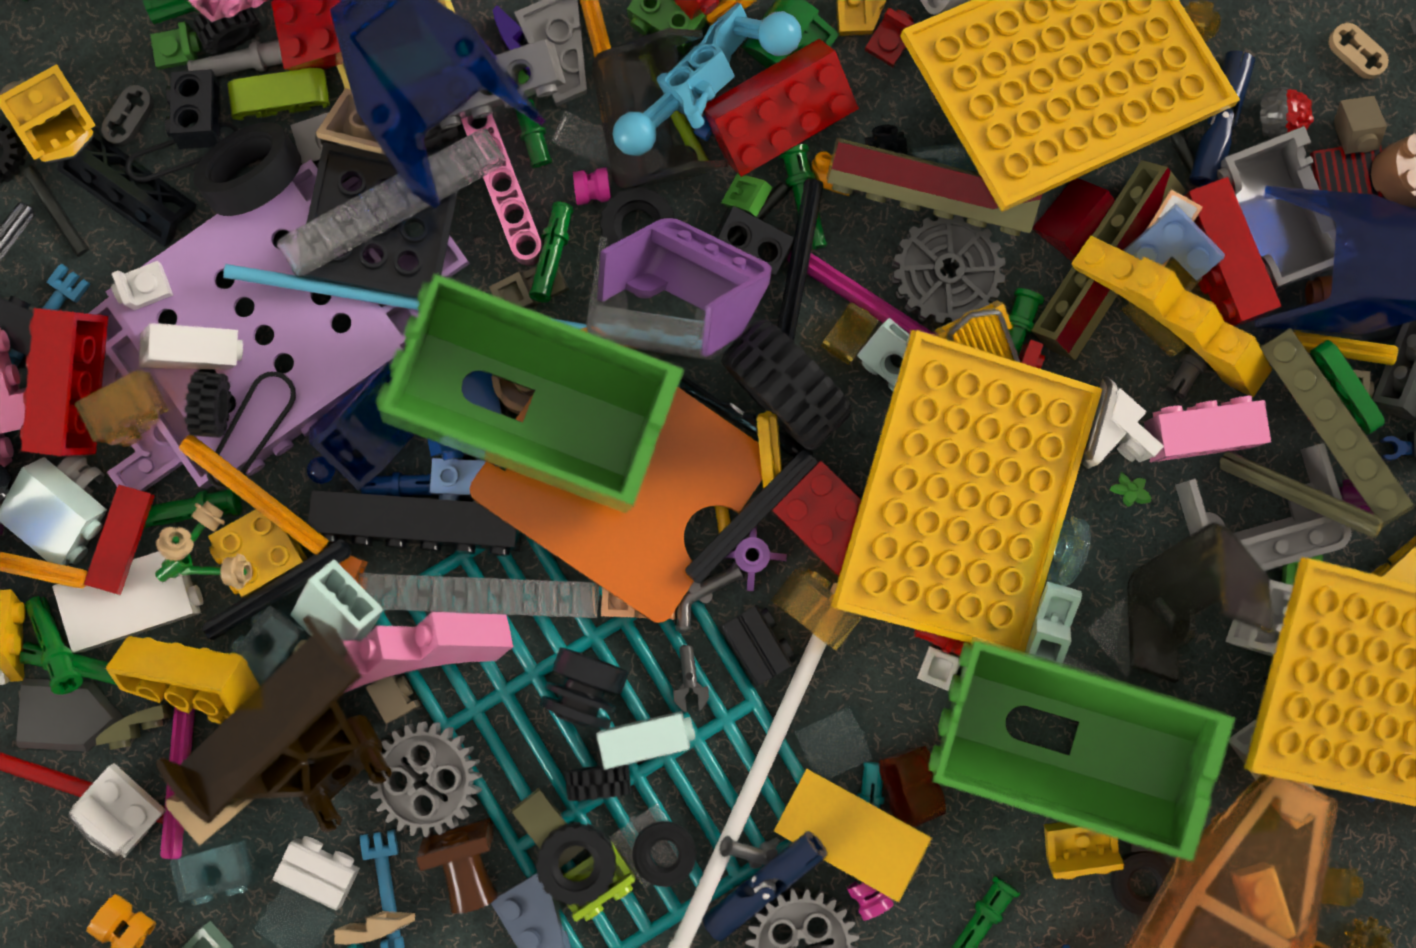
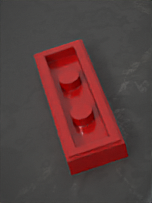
[84,484,155,595]

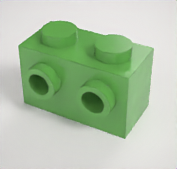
[627,0,707,55]

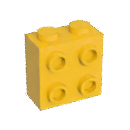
[208,509,308,597]

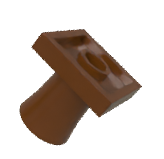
[416,818,498,914]

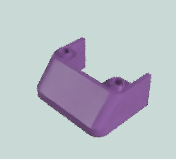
[597,218,771,357]

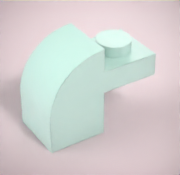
[1026,581,1082,663]

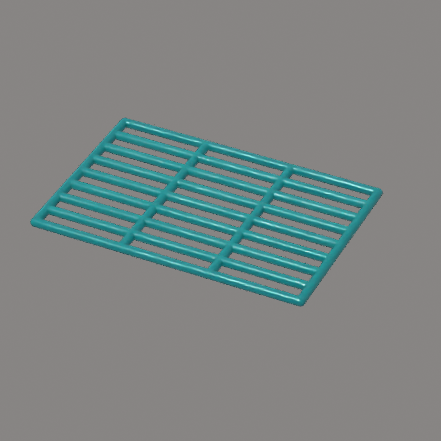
[375,535,805,948]

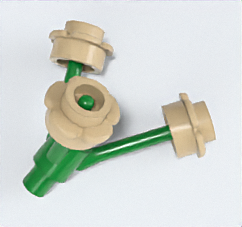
[155,501,252,589]

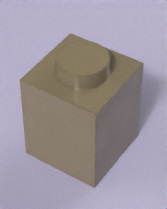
[1334,96,1387,154]

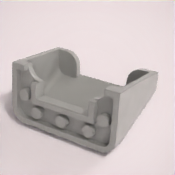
[1217,126,1358,289]

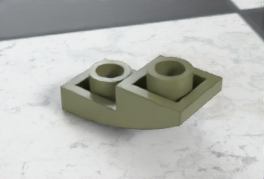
[96,704,173,750]
[511,788,585,869]

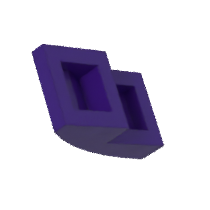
[492,5,531,79]

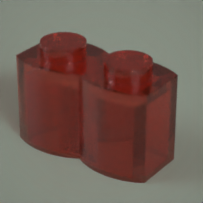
[879,746,946,827]

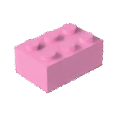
[1144,396,1271,462]

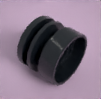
[539,647,629,729]

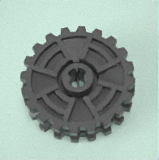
[891,215,1006,328]

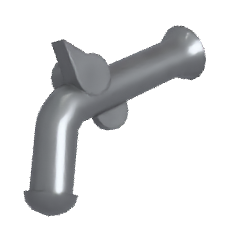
[675,562,744,633]
[719,836,780,883]

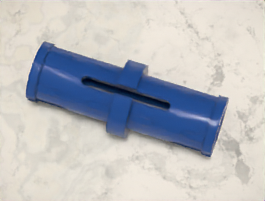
[361,472,433,497]

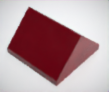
[1032,178,1115,262]

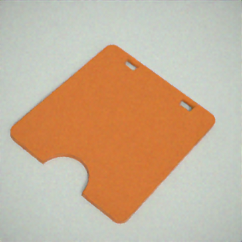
[470,327,762,623]

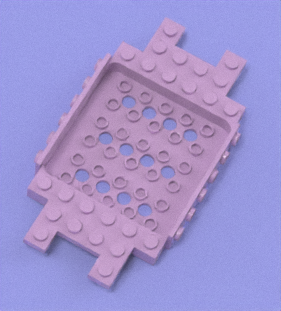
[88,160,470,491]

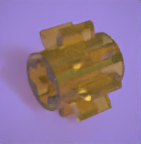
[1184,0,1221,43]
[1345,916,1394,948]

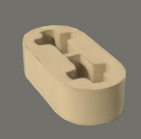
[1328,23,1389,79]

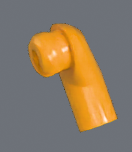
[812,151,849,196]

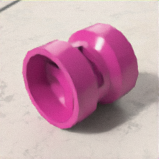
[573,167,611,206]
[847,881,894,921]

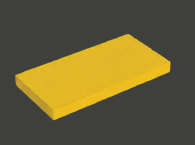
[774,769,933,902]

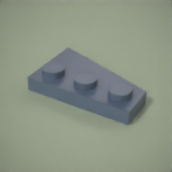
[491,872,571,948]

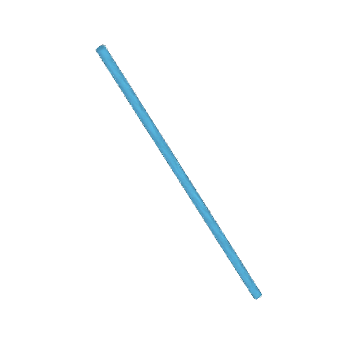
[223,264,709,358]

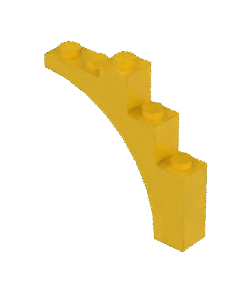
[1071,236,1272,398]

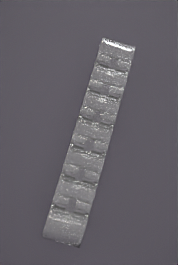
[277,129,506,276]
[358,573,599,618]

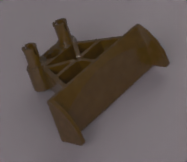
[156,614,392,832]

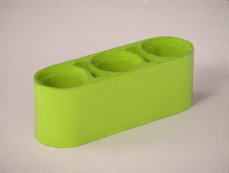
[227,68,330,120]

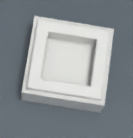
[917,646,960,691]

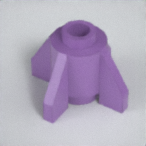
[725,526,787,591]

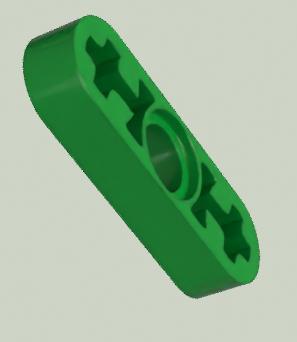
[1310,340,1385,435]

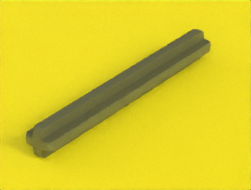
[1219,451,1383,537]

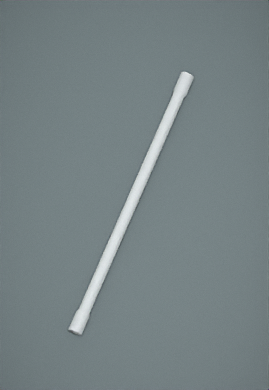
[668,583,844,948]

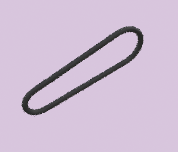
[207,371,296,490]

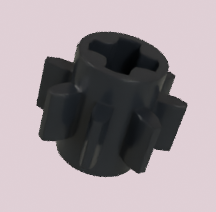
[864,124,908,154]

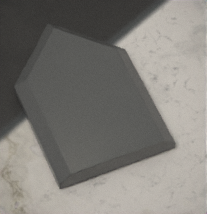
[16,678,125,752]

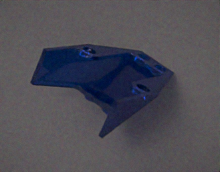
[330,0,546,208]
[1254,186,1416,335]

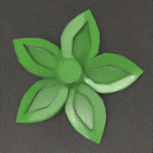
[1110,472,1152,507]

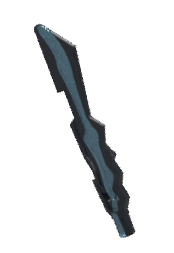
[678,375,813,457]

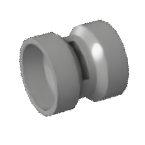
[57,455,105,495]

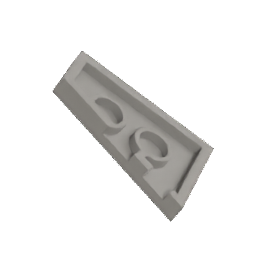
[514,0,587,107]

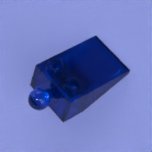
[307,361,415,490]

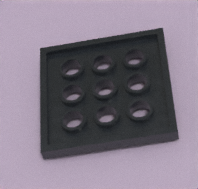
[296,142,462,299]

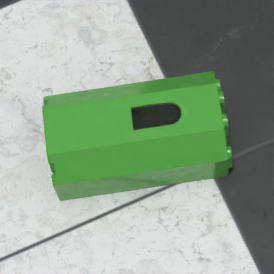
[377,274,684,513]
[928,637,1235,861]

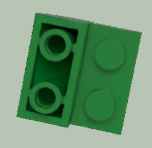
[741,0,840,68]

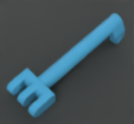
[8,264,91,366]
[360,829,405,948]

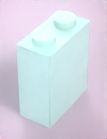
[0,457,107,566]
[290,559,384,641]
[597,711,695,769]

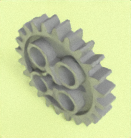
[368,721,483,837]
[745,887,860,948]

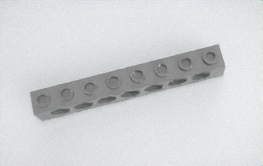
[291,39,566,168]

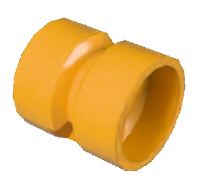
[86,894,156,948]

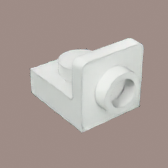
[111,261,173,311]

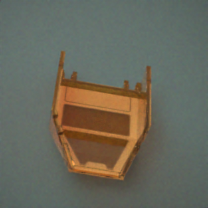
[1126,774,1338,948]

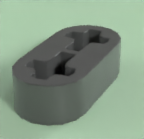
[101,85,154,146]

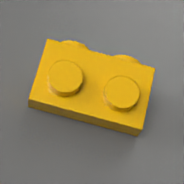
[1044,822,1124,879]

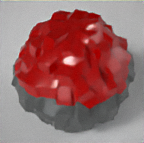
[1260,86,1314,138]

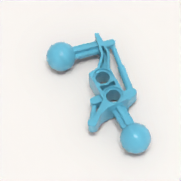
[612,3,802,156]

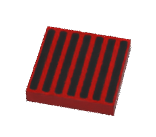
[1310,145,1392,218]

